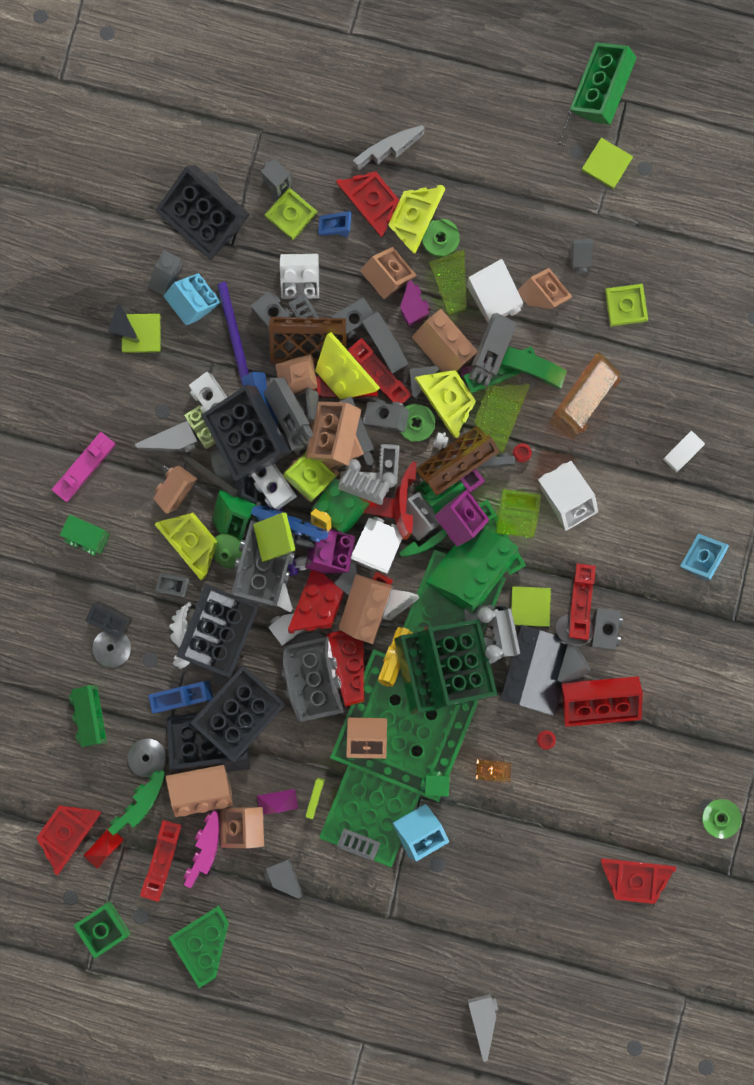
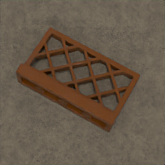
[269,317,346,364]
[416,426,500,496]

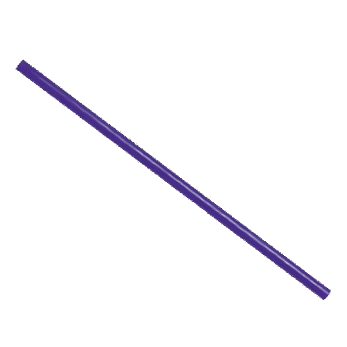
[217,282,299,576]

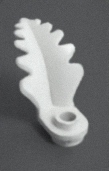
[169,602,191,669]

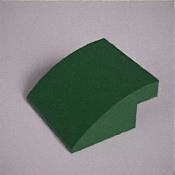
[394,619,497,715]

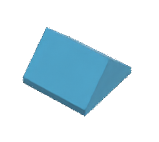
[680,534,729,582]

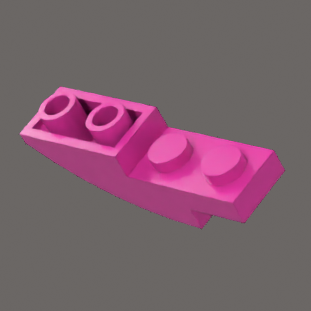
[183,810,220,889]

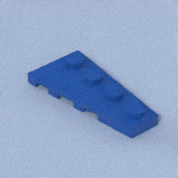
[251,505,329,542]

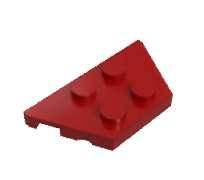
[336,171,400,238]
[287,570,344,634]
[36,805,102,875]
[600,858,677,904]

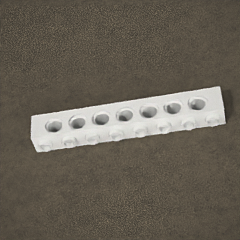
[189,372,297,510]

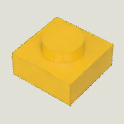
[311,509,331,531]

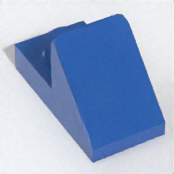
[318,211,351,237]

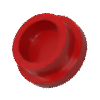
[513,443,532,463]
[536,730,556,750]

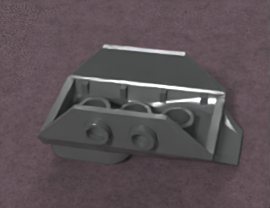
[231,521,295,607]
[282,631,344,722]

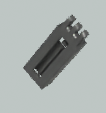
[469,313,517,387]
[264,377,313,448]
[340,397,374,468]

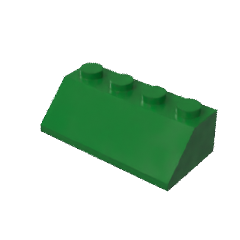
[569,42,637,125]

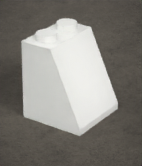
[467,259,523,323]
[538,461,598,531]
[351,517,402,576]

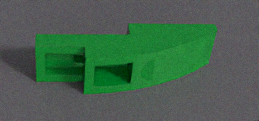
[108,770,166,835]

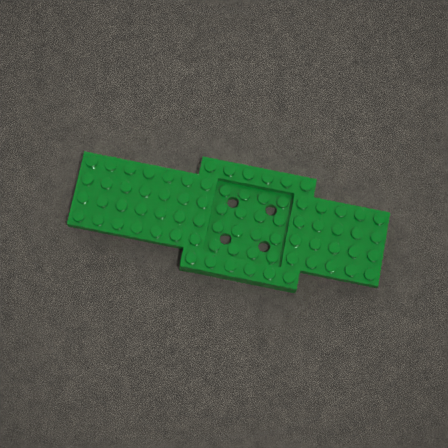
[319,550,506,867]

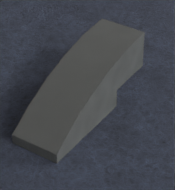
[361,311,408,374]

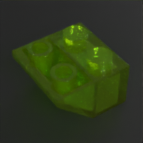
[496,489,541,538]

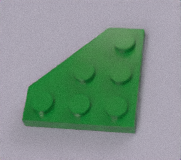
[168,905,229,988]

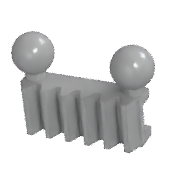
[338,459,397,505]
[477,607,520,661]

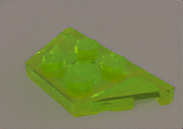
[474,384,530,453]

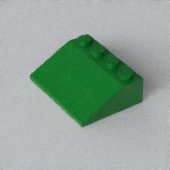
[426,528,518,614]

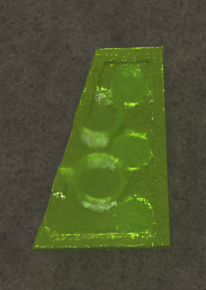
[429,249,466,316]

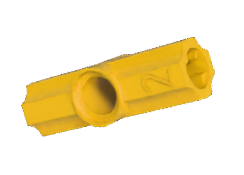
[377,627,412,687]

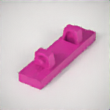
[51,432,116,502]

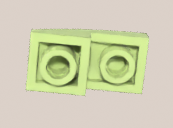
[184,405,215,449]

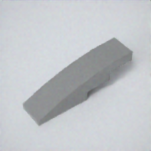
[353,125,425,171]

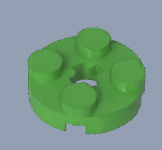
[422,219,460,258]
[400,404,435,443]

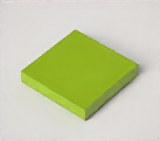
[581,138,633,190]
[264,188,318,240]
[605,284,648,327]
[122,314,161,353]
[283,453,336,502]
[253,513,295,562]
[511,587,551,627]
[306,778,325,819]

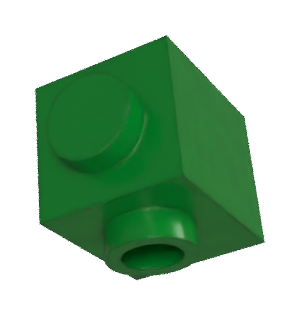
[421,771,450,797]

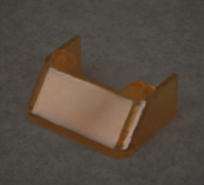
[549,352,622,440]

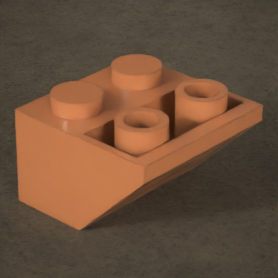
[347,718,387,759]

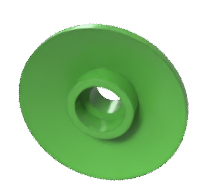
[213,534,242,569]
[702,799,742,839]

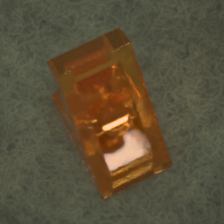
[476,760,511,782]

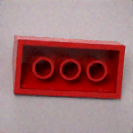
[561,676,643,727]

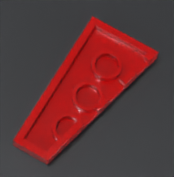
[326,631,364,707]

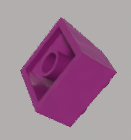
[435,489,489,547]

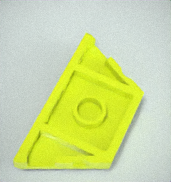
[388,185,445,254]
[315,332,380,399]
[414,370,476,438]
[155,513,217,580]

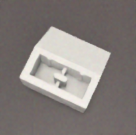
[280,254,319,299]

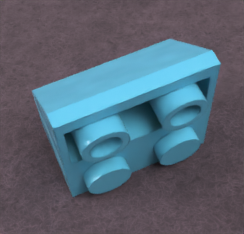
[164,273,221,325]
[392,804,449,861]

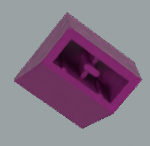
[305,529,355,573]

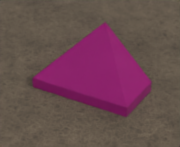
[257,789,298,814]

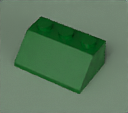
[69,685,107,747]

